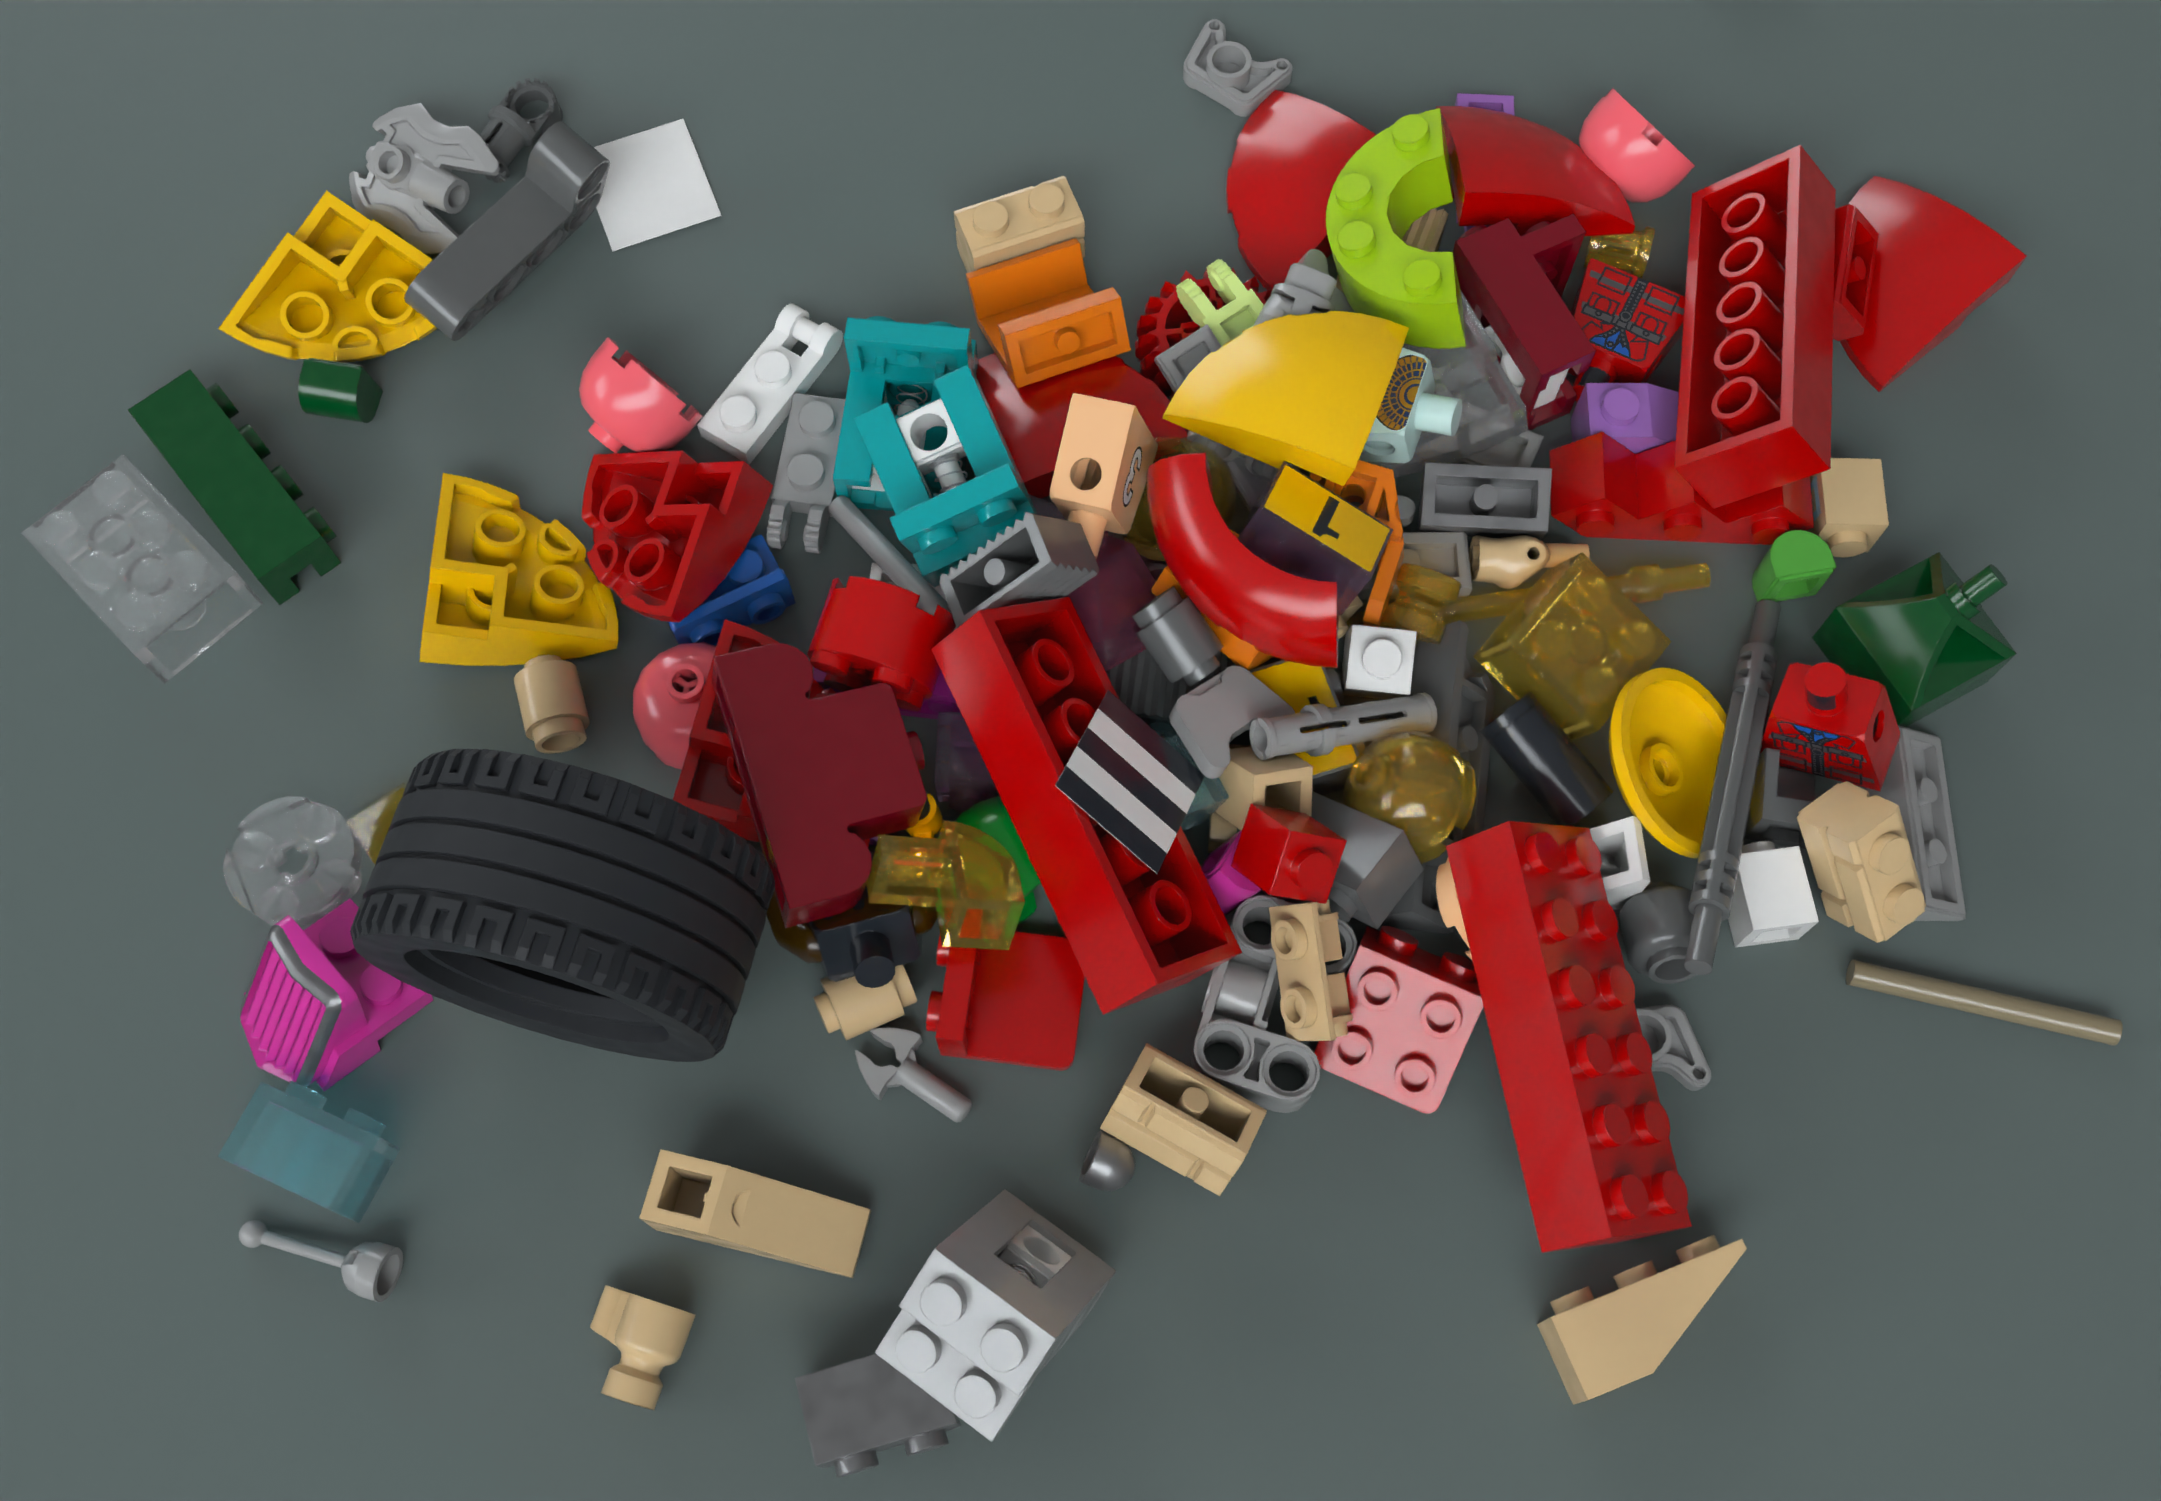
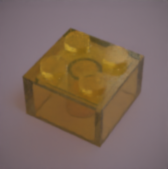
[1473,552,1672,740]

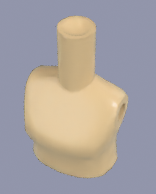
[1469,535,1590,589]

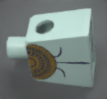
[1359,347,1462,463]

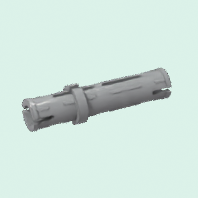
[1249,692,1438,760]

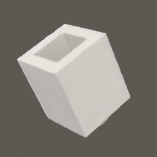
[1341,625,1417,699]
[1728,841,1819,948]

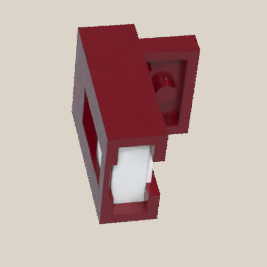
[1452,214,1596,431]

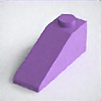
[1571,383,1679,454]

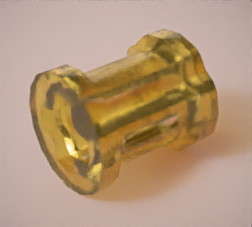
[1583,226,1655,279]

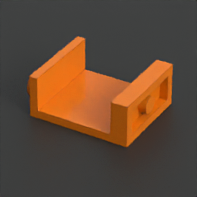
[966,238,1131,388]

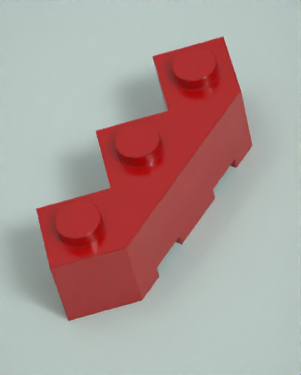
[1549,432,1814,545]

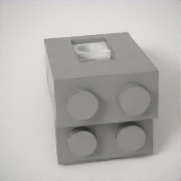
[875,1189,1116,1442]

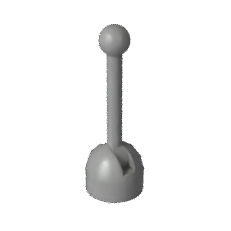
[239,1220,403,1302]

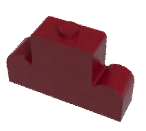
[712,643,927,928]

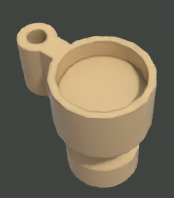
[590,1285,696,1410]

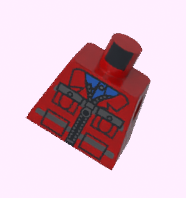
[1567,258,1685,403]
[1760,662,1900,791]

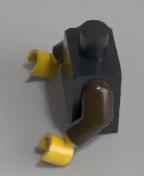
[766,793,948,988]

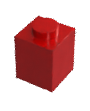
[1231,804,1347,904]

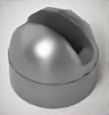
[1079,1131,1135,1191]

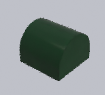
[298,358,383,423]

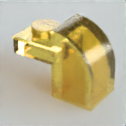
[866,820,1025,950]

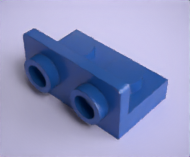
[667,534,796,646]

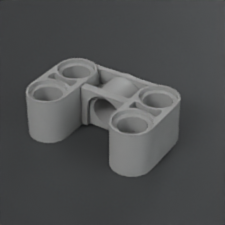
[1191,895,1357,1113]

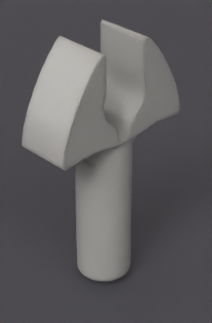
[855,1028,972,1123]

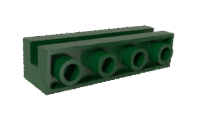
[128,369,341,605]

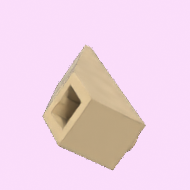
[639,1149,871,1278]
[1537,1235,1747,1405]

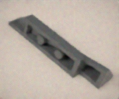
[1358,620,1495,934]

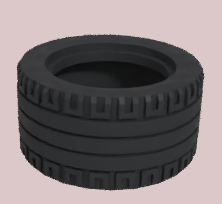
[350,749,776,1062]

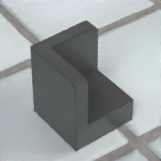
[1744,748,1816,849]

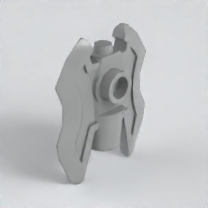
[349,103,500,254]

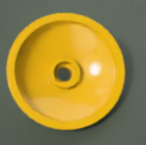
[1609,668,1727,859]

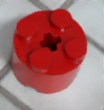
[807,576,956,712]

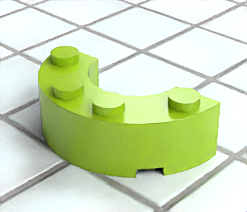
[1326,108,1466,349]

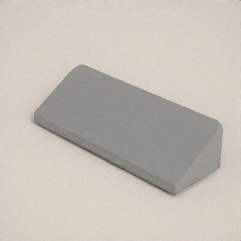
[1866,725,1966,921]

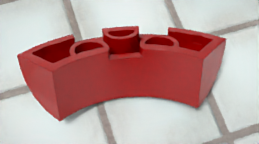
[1147,453,1339,668]

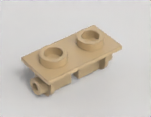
[1269,899,1353,1041]

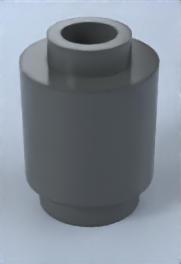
[1132,586,1224,686]

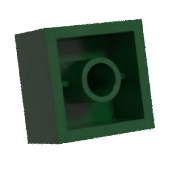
[1812,552,2017,727]

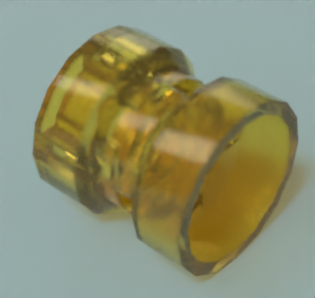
[1381,563,1462,645]

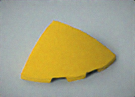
[218,190,437,363]
[1162,311,1409,487]
[419,473,618,666]

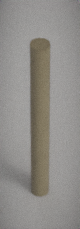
[1846,959,2123,1046]

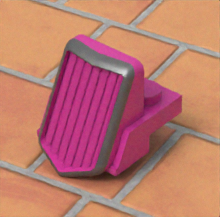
[240,898,433,1092]

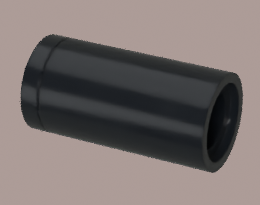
[1480,691,1613,826]

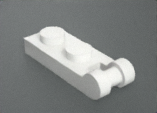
[697,303,843,465]

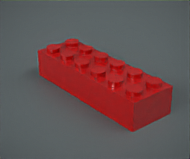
[1674,145,1836,509]
[931,597,1242,1015]
[1446,821,1692,1253]

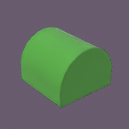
[1752,530,1837,602]

